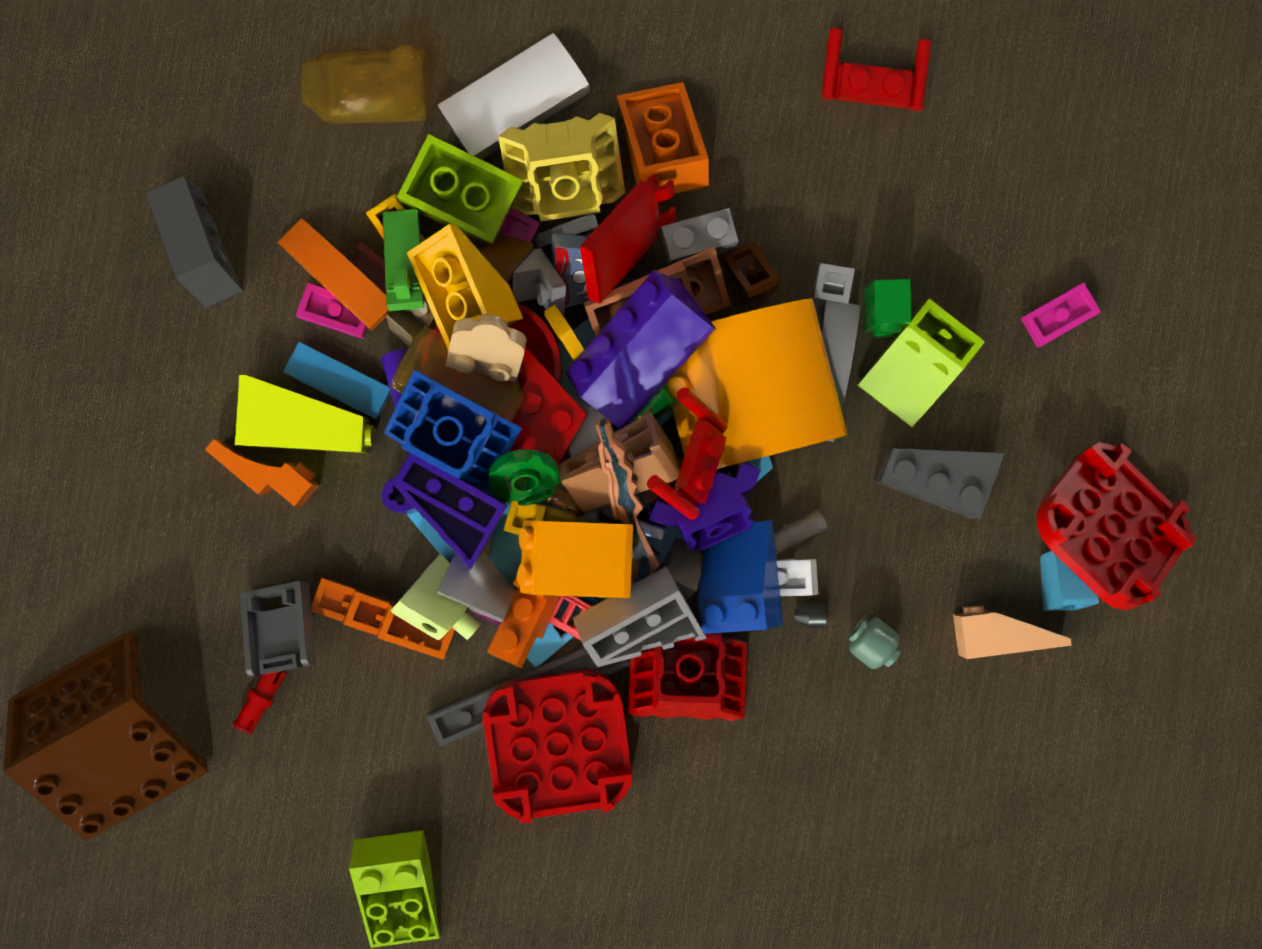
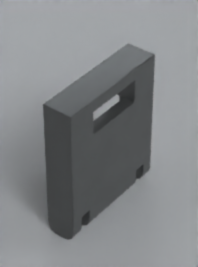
[240,581,316,677]

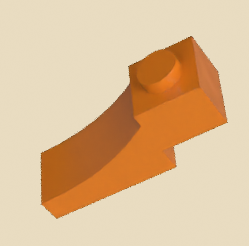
[205,439,320,506]

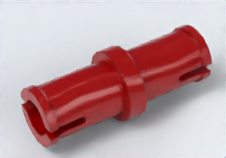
[232,670,288,735]

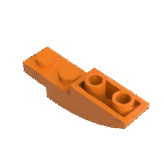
[487,576,559,668]

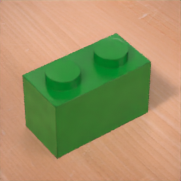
[862,279,912,338]

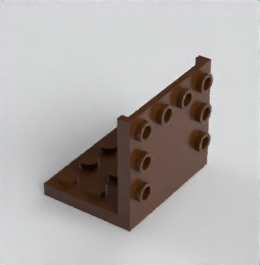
[3,630,208,841]

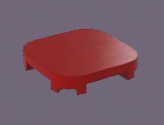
[1037,441,1196,610]
[482,670,632,823]

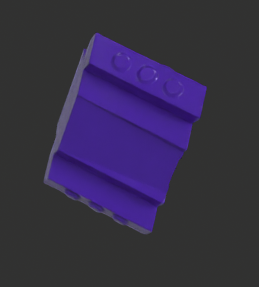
[647,463,761,553]

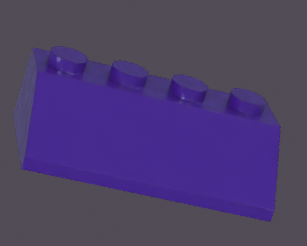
[565,270,716,429]

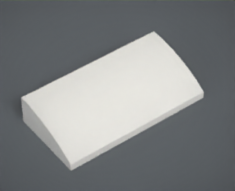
[438,33,590,160]

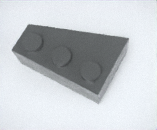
[146,176,243,308]
[874,448,1005,519]

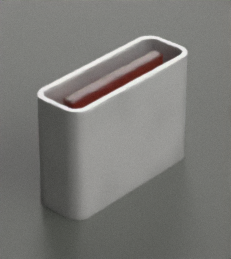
[634,515,666,541]

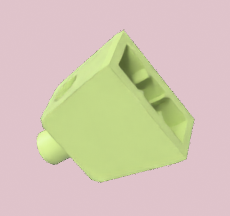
[391,554,481,640]

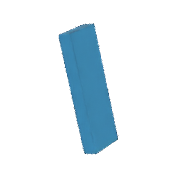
[283,342,391,420]

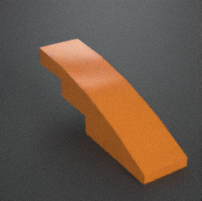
[277,218,390,331]
[311,576,455,660]

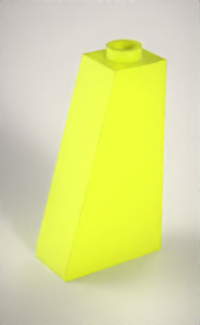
[235,375,375,453]

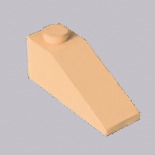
[953,605,1072,659]

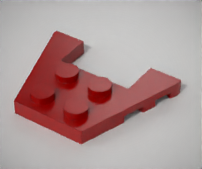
[505,347,588,467]

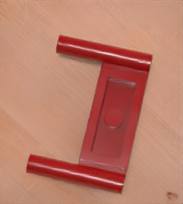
[821,28,931,111]
[647,387,728,520]

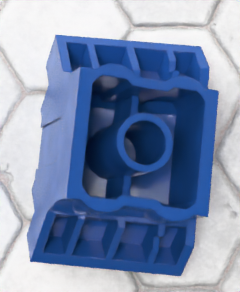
[384,369,522,490]

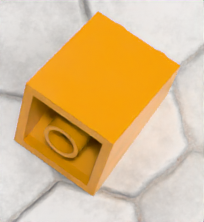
[517,520,633,598]

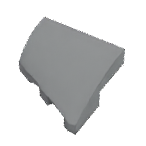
[437,551,516,623]

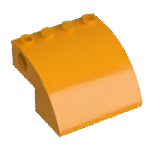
[666,298,848,469]

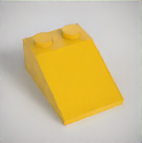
[407,223,523,350]

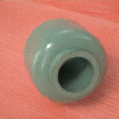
[847,617,901,669]

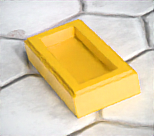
[544,304,584,362]

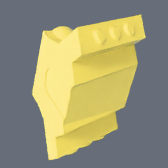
[498,113,625,222]

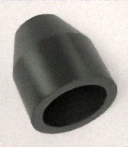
[795,601,827,629]

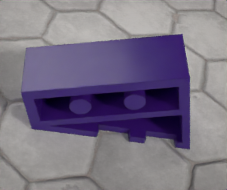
[392,453,508,570]

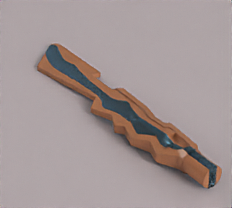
[596,418,660,584]

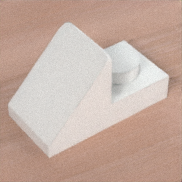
[777,559,818,596]

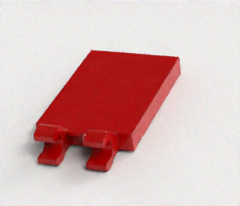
[580,174,677,304]

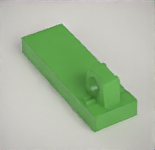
[383,209,425,311]

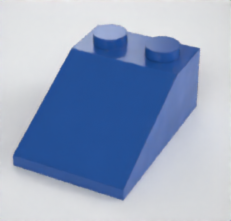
[698,520,784,634]

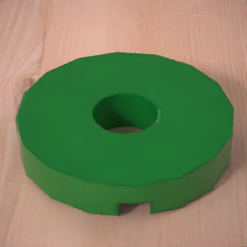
[488,449,561,506]

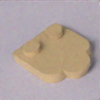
[445,315,527,383]

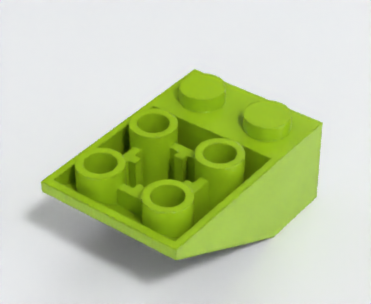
[857,298,985,428]
[349,830,440,948]

